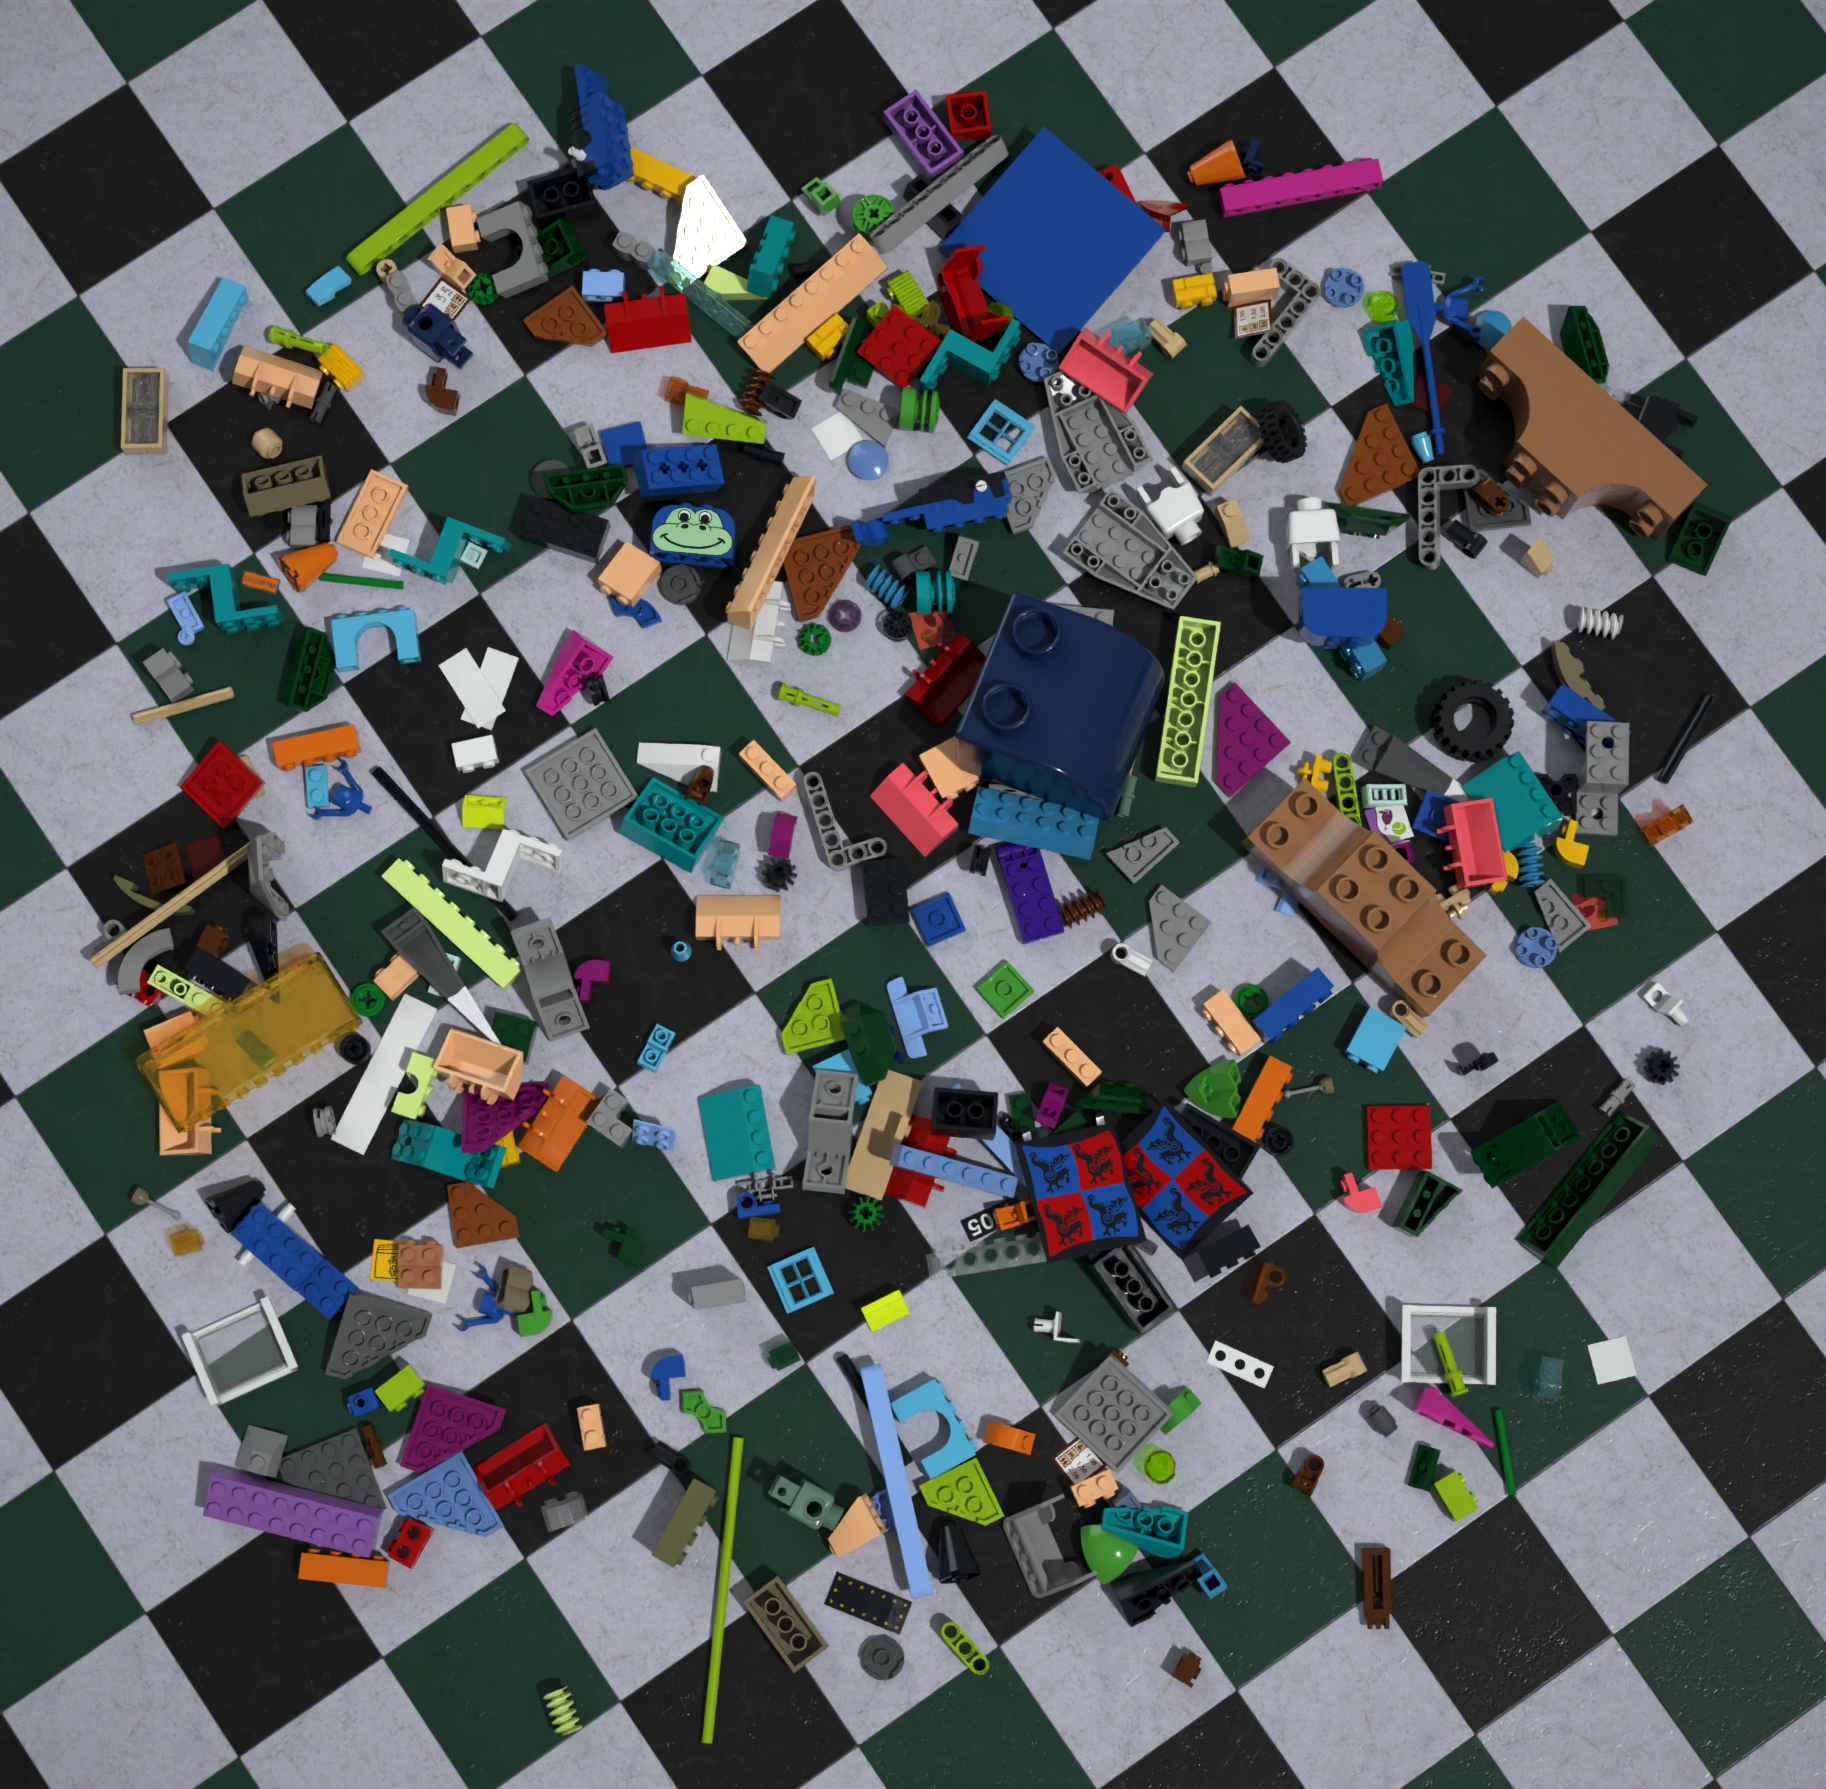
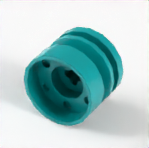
[916,570,955,615]

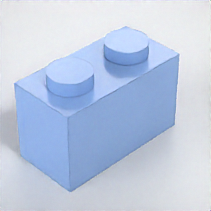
[582,269,625,302]

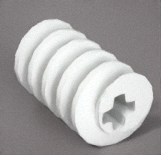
[1577,606,1623,640]

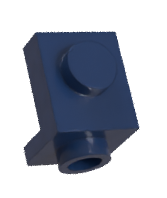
[1242,139,1264,174]

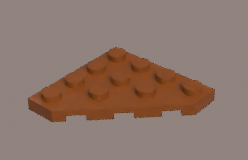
[1338,403,1420,506]
[783,525,863,623]

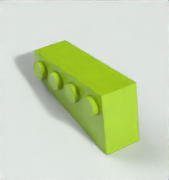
[682,392,767,444]

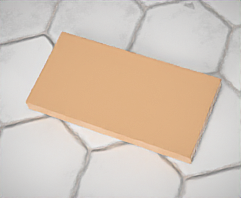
[336,469,409,560]

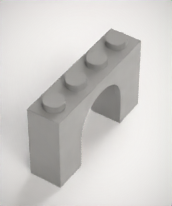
[476,201,549,298]

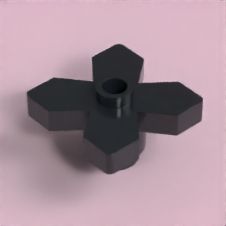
[1535,774,1577,816]

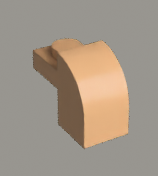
[427,244,476,290]

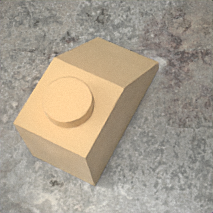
[1214,499,1250,549]
[1520,538,1555,578]

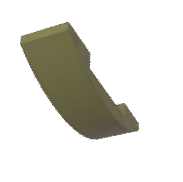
[114,875,195,916]

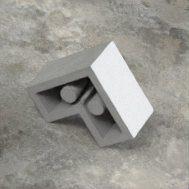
[143,648,194,703]
[586,1088,633,1149]

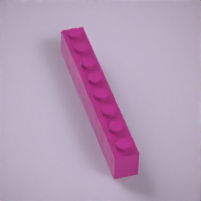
[1218,158,1383,218]

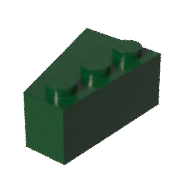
[1392,1170,1463,1237]

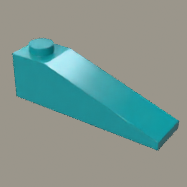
[1362,320,1414,406]
[1101,1506,1189,1561]

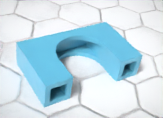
[331,607,422,672]
[890,1379,977,1480]

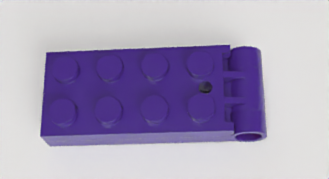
[995,843,1065,945]

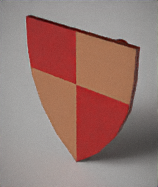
[1140,200,1190,232]

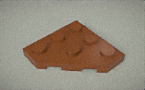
[523,285,608,347]
[447,1182,520,1249]

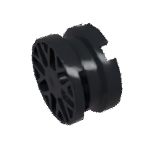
[884,611,912,642]
[586,674,610,706]
[969,845,991,876]
[340,1034,371,1065]
[1263,1126,1294,1157]

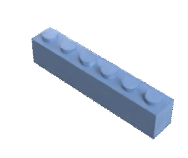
[889,1145,1019,1198]

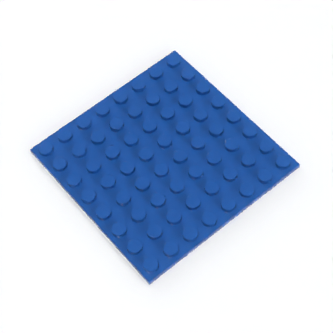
[938,127,1166,355]

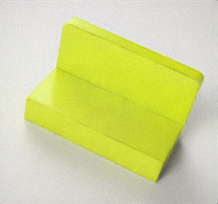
[462,795,507,830]
[861,1290,909,1331]

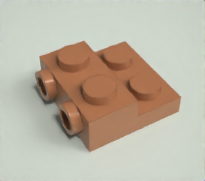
[398,1240,443,1289]

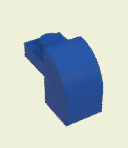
[651,1355,686,1401]

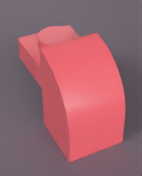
[1340,1172,1382,1213]

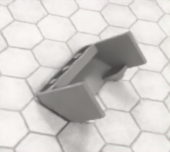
[1003,1494,1098,1598]

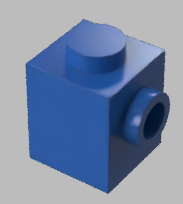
[347,1387,382,1417]

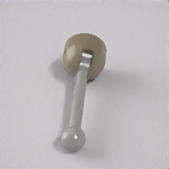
[1283,1076,1334,1098]
[131,1187,181,1220]

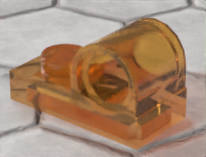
[664,377,709,406]
[1250,1262,1286,1306]

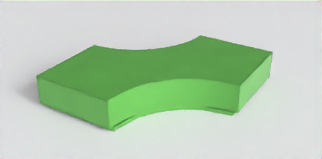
[682,1391,727,1434]

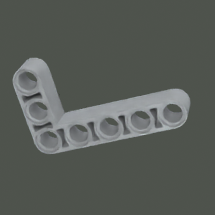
[1251,258,1320,367]
[1418,465,1481,570]
[803,772,887,872]

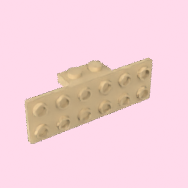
[845,1070,923,1201]

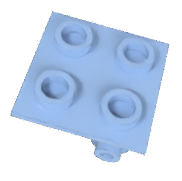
[632,1119,677,1151]

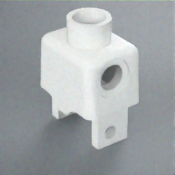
[1135,467,1204,545]
[1286,497,1341,572]

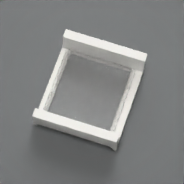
[181,1296,298,1406]
[1401,1305,1496,1385]

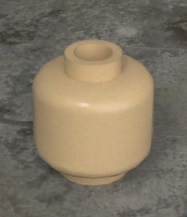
[252,428,283,459]

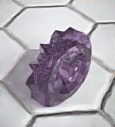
[829,600,862,632]

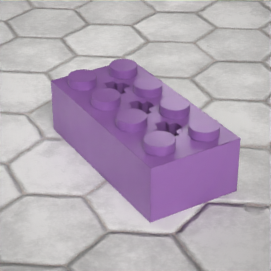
[883,89,964,183]

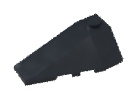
[245,915,280,1004]
[1110,1560,1202,1627]

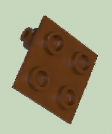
[143,843,188,895]

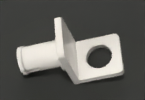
[1643,982,1689,1026]
[1034,1311,1080,1343]

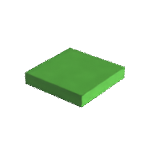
[976,961,1035,1020]

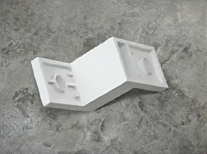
[442,829,562,902]

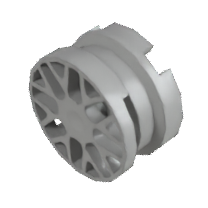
[313,1106,336,1137]

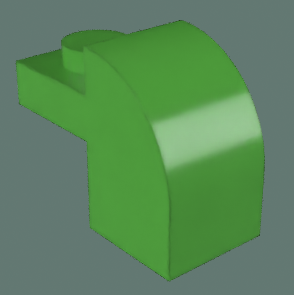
[801,177,841,216]
[517,1290,553,1337]
[1160,1387,1202,1435]

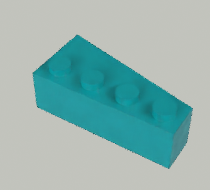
[746,216,796,298]

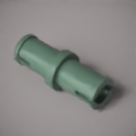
[1116,775,1138,818]

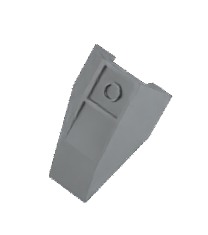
[1044,371,1153,494]
[1062,488,1198,610]
[247,832,289,921]

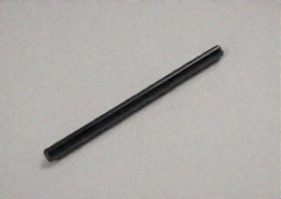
[372,767,518,921]

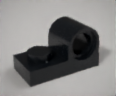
[757,381,802,419]

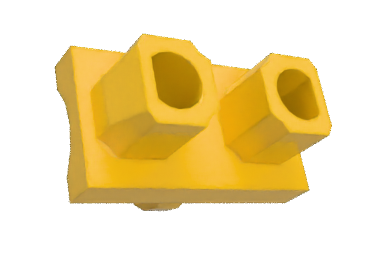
[1297,754,1333,793]

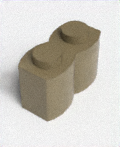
[495,1264,533,1314]

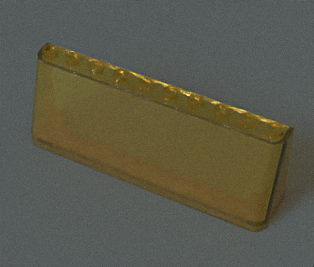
[135,952,363,1133]

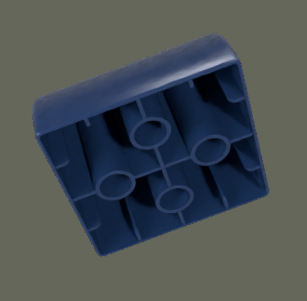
[955,592,1165,821]

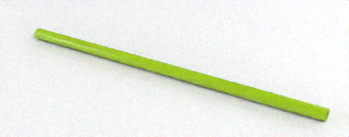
[702,1437,744,1744]

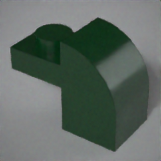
[1213,545,1263,577]
[602,1226,643,1267]

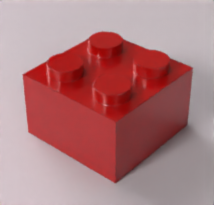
[945,91,992,142]

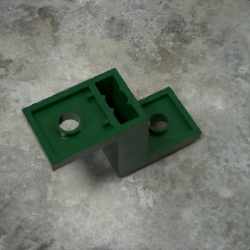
[1470,1101,1581,1188]

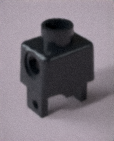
[1625,394,1699,459]

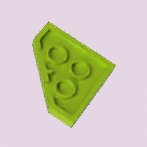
[781,978,846,1055]
[919,1458,1004,1526]

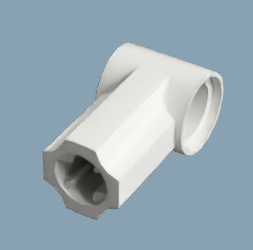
[1110,943,1153,977]

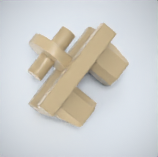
[1436,884,1471,920]

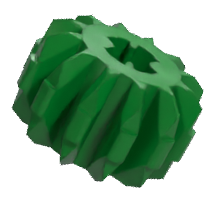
[848,1196,884,1232]

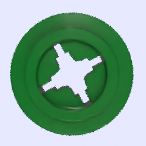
[467,273,499,305]
[798,623,831,656]
[351,983,385,1017]
[1235,985,1269,1019]

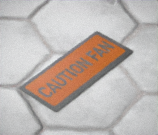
[240,570,280,595]

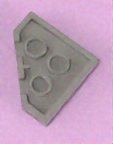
[1005,457,1056,535]
[1148,885,1211,972]

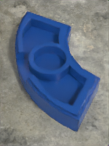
[609,596,662,629]

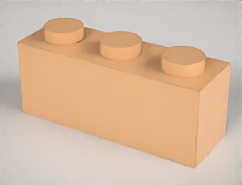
[739,740,797,802]
[1201,989,1261,1057]
[1042,1027,1102,1089]

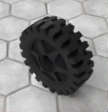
[1258,400,1307,463]

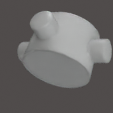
[1197,262,1214,275]

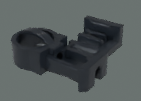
[1456,1051,1499,1076]

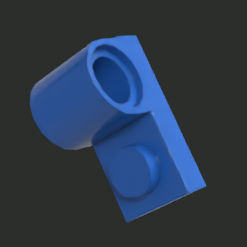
[851,518,890,547]
[737,1192,781,1220]

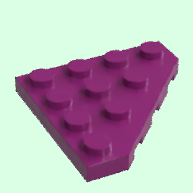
[1216,682,1291,798]
[461,1083,549,1154]
[400,1384,506,1473]

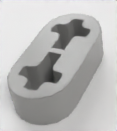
[1342,571,1381,588]

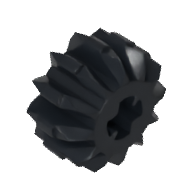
[762,857,797,892]
[1643,1049,1680,1085]

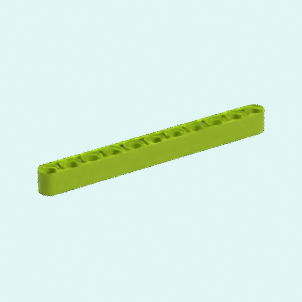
[346,123,530,275]

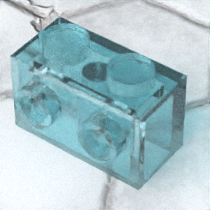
[1107,317,1152,357]

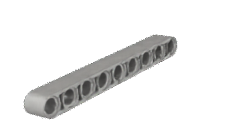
[870,134,1009,254]

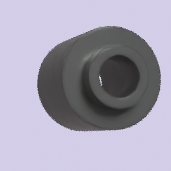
[1367,1404,1398,1437]

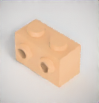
[1070,1469,1118,1509]

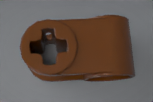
[1471,477,1510,517]
[683,765,714,806]
[1290,1454,1324,1497]

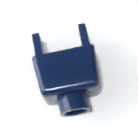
[402,303,474,370]

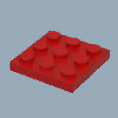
[857,303,943,388]
[180,741,266,829]
[1366,1106,1432,1170]

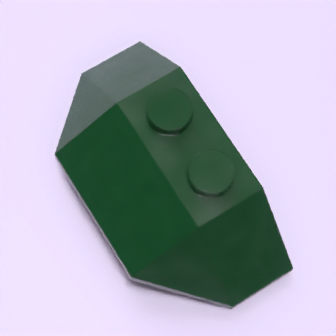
[1559,306,1609,384]
[543,464,628,512]
[1326,502,1410,539]
[283,627,336,712]
[840,1003,896,1087]
[1075,1081,1153,1117]

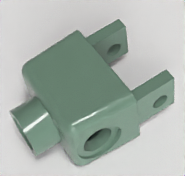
[768,1474,844,1531]

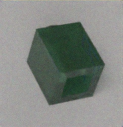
[767,1341,801,1372]

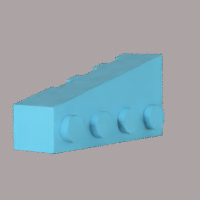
[188,277,248,372]

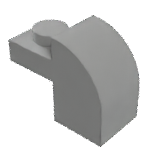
[573,423,607,469]

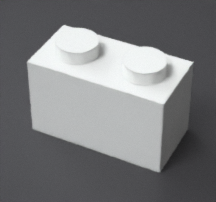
[452,735,499,773]

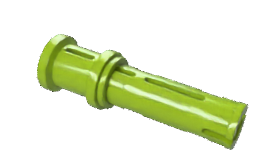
[269,326,329,356]
[778,683,841,717]
[1432,1331,1469,1397]

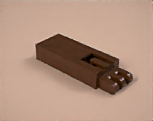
[1362,1548,1392,1629]

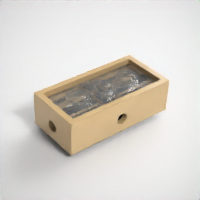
[121,368,169,455]
[1182,406,1265,496]

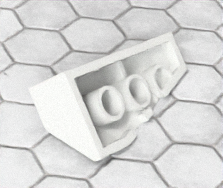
[637,743,721,792]

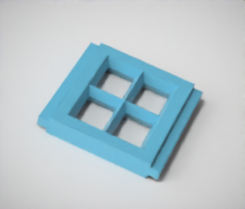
[967,399,1035,466]
[767,1247,834,1314]

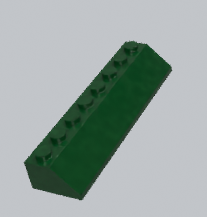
[1516,1111,1660,1270]

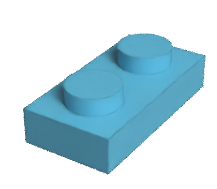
[305,765,330,809]

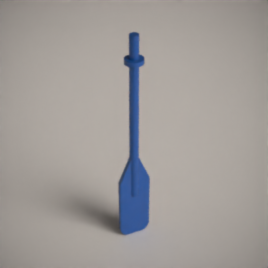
[1401,261,1446,455]

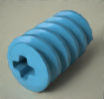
[865,564,911,609]
[1516,843,1545,887]

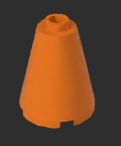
[1187,140,1245,186]
[278,542,338,593]

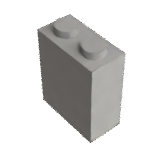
[688,1279,747,1310]

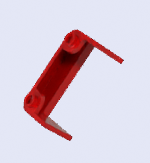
[936,244,1010,342]

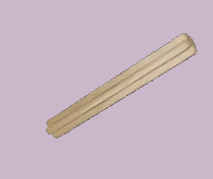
[133,687,234,725]

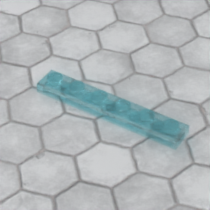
[647,248,755,340]

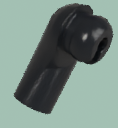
[998,1113,1020,1140]

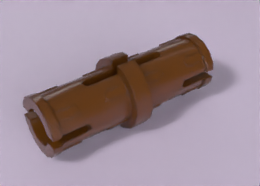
[360,1424,388,1469]

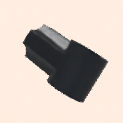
[1444,519,1488,559]
[649,1440,692,1476]

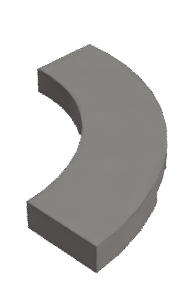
[118,928,174,995]

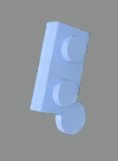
[167,591,205,646]

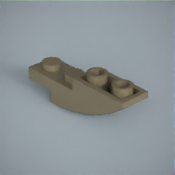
[1551,640,1605,711]

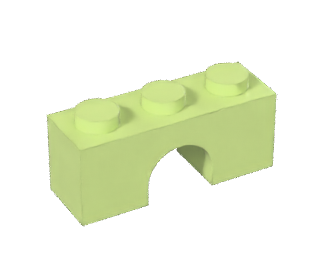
[391,1052,439,1122]

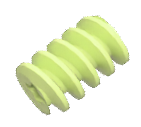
[543,1686,582,1736]

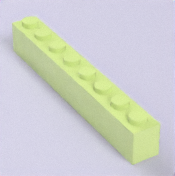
[382,858,522,991]

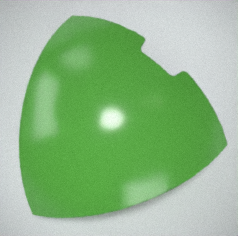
[1184,1059,1242,1118]
[1081,1525,1139,1584]

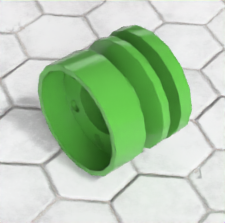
[853,194,895,247]
[899,387,940,434]

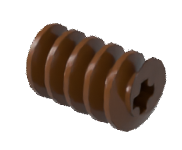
[739,370,777,417]
[1059,889,1106,929]

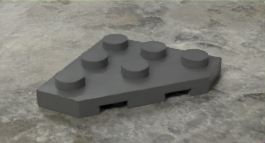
[1463,469,1531,532]

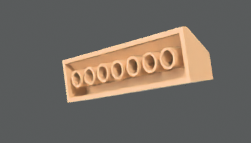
[737,233,888,373]
[725,475,816,631]

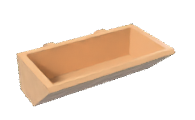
[232,346,323,409]
[696,896,780,950]
[433,1028,523,1105]
[159,1068,221,1156]

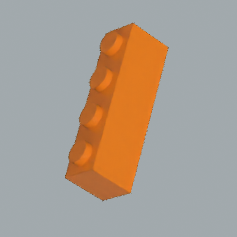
[272,724,362,772]
[1231,1056,1293,1142]
[298,1548,390,1588]

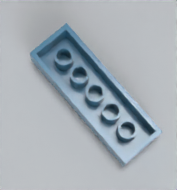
[1296,556,1387,682]
[968,787,1099,860]

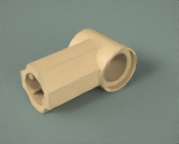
[1146,318,1187,359]
[1388,1000,1429,1039]
[1322,1351,1368,1387]

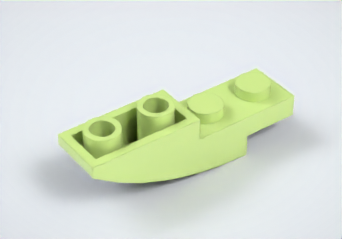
[147,965,233,1024]

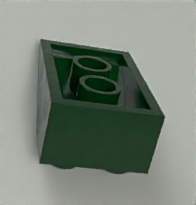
[513,219,587,278]
[1668,501,1732,576]

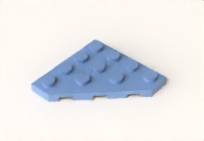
[387,1451,505,1537]

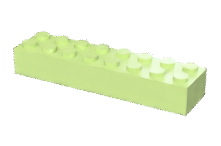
[1155,616,1221,788]

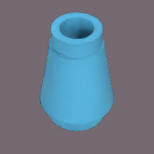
[1411,431,1434,463]
[671,941,692,962]

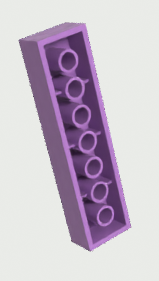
[203,1468,384,1558]

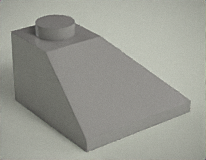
[236,1425,288,1478]

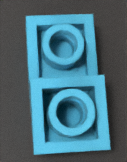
[306,266,351,307]
[637,1024,676,1074]

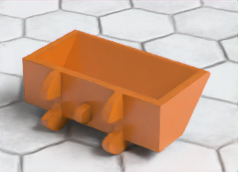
[517,1076,601,1173]

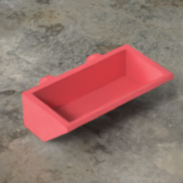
[1058,328,1153,414]
[870,763,959,857]
[1437,798,1508,889]

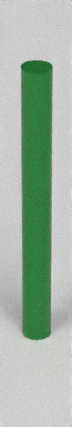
[321,573,404,590]
[1493,1409,1517,1496]

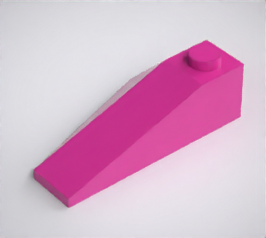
[536,630,614,716]
[1412,1385,1494,1448]

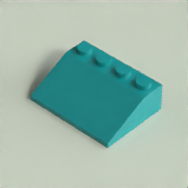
[1462,751,1563,853]
[619,778,725,873]
[699,1085,776,1181]

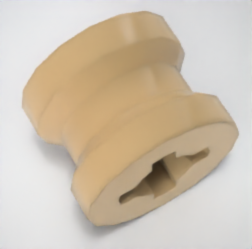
[376,259,398,284]

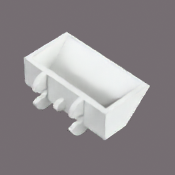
[727,581,791,668]

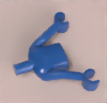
[1435,277,1484,341]
[309,759,373,820]
[457,1266,518,1331]

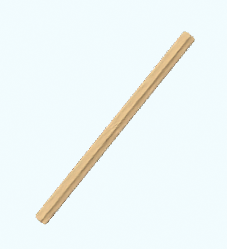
[90,835,260,968]

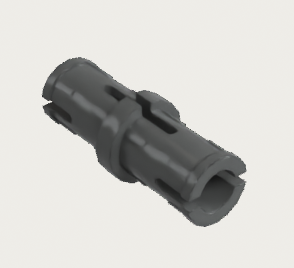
[308,382,338,424]

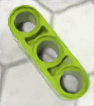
[941,1621,989,1675]

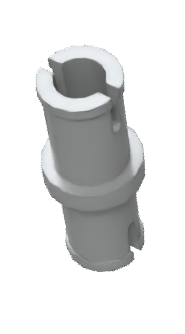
[1598,1078,1635,1118]

